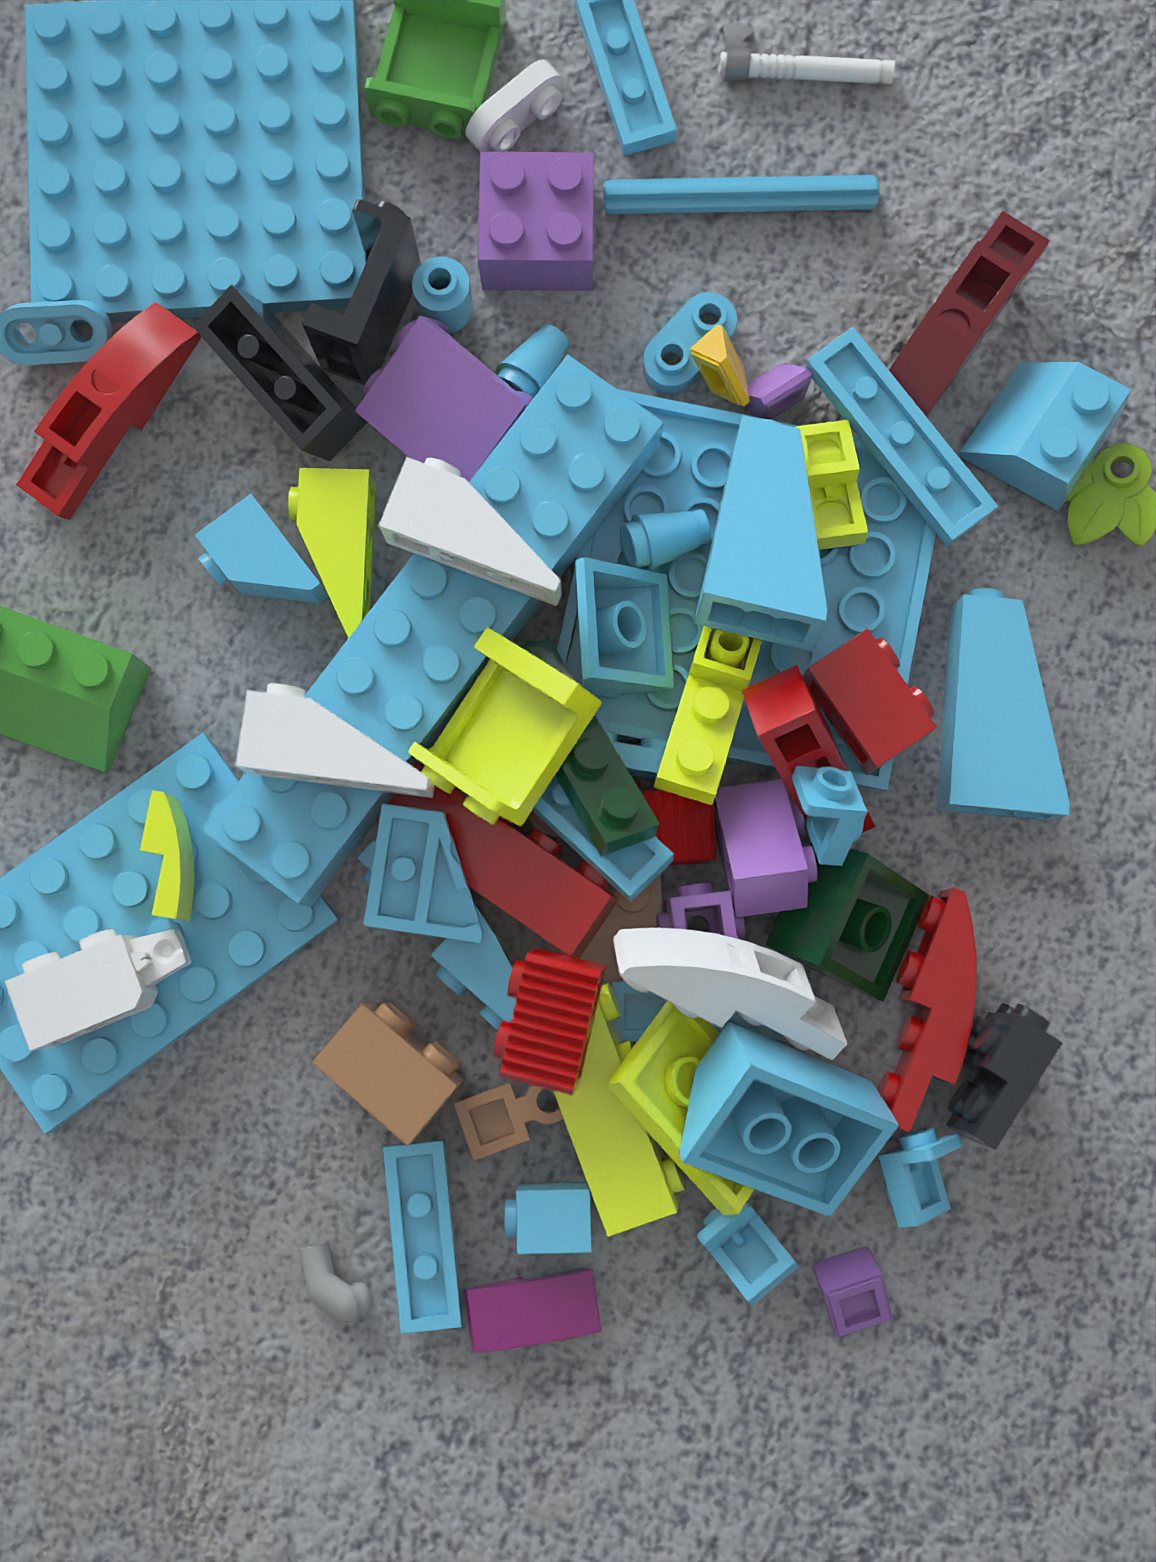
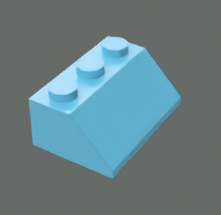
[679,1021,899,1217]

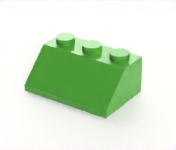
[0,606,151,774]

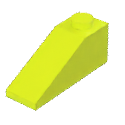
[288,468,377,638]

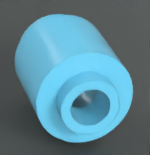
[412,257,473,334]

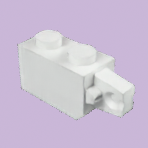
[5,929,192,1051]

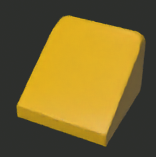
[690,325,750,407]

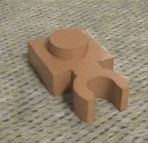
[453,1081,563,1161]

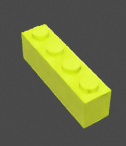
[554,983,686,1237]

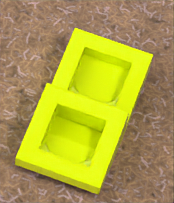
[796,420,868,550]
[140,790,195,921]

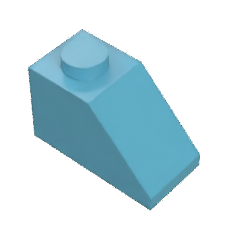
[195,494,329,604]

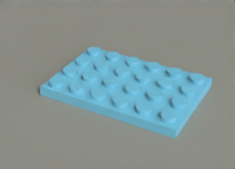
[0,733,341,1134]

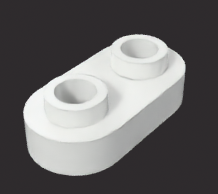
[466,60,564,152]

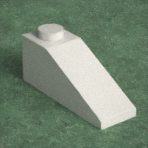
[379,457,561,606]
[235,684,434,798]

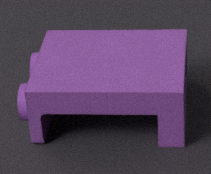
[355,316,533,482]

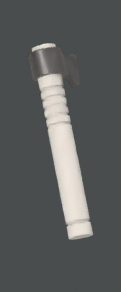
[719,23,895,84]

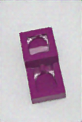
[464,1267,602,1353]

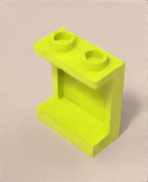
[408,627,603,826]

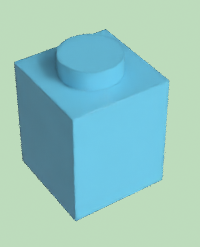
[505,1182,591,1254]

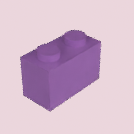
[714,779,817,918]

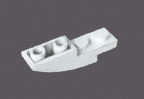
[613,928,848,1060]

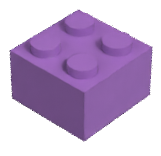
[478,151,594,291]

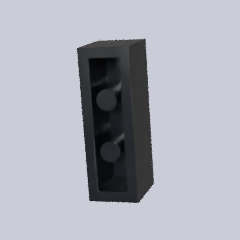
[193,284,367,461]

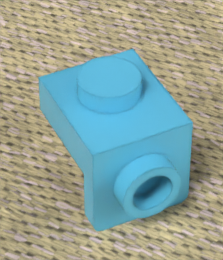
[792,766,867,866]
[878,1128,962,1228]
[696,1202,799,1306]

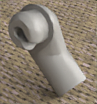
[299,1240,373,1322]

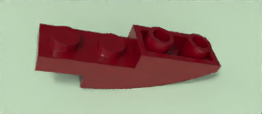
[889,211,1050,418]

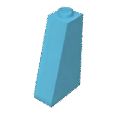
[694,415,828,651]
[937,588,1070,821]

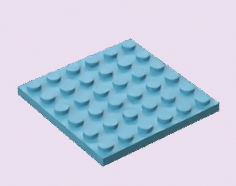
[25,0,367,324]
[557,389,936,793]

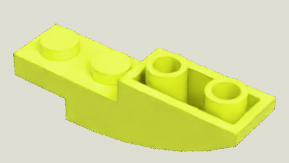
[654,626,762,805]

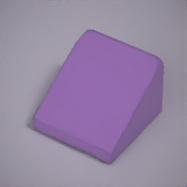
[745,363,813,420]
[813,1247,893,1338]

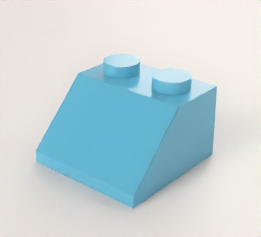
[959,362,1131,511]

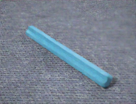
[603,175,879,214]

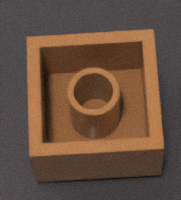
[312,1002,466,1146]

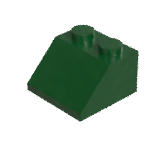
[766,842,930,1002]

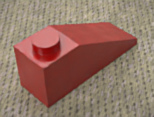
[742,664,876,833]

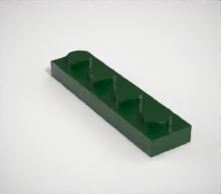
[519,638,660,856]

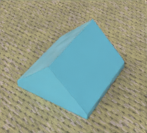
[575,557,674,695]

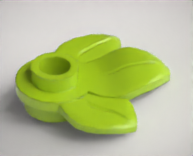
[1065,443,1156,547]

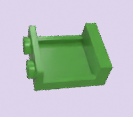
[364,0,507,139]

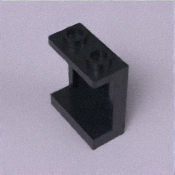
[302,199,421,385]

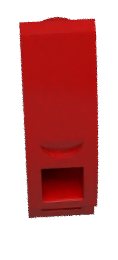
[16,302,202,520]
[877,887,977,1132]

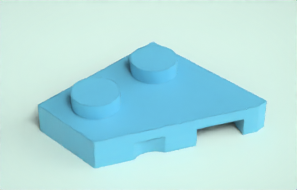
[363,803,483,943]

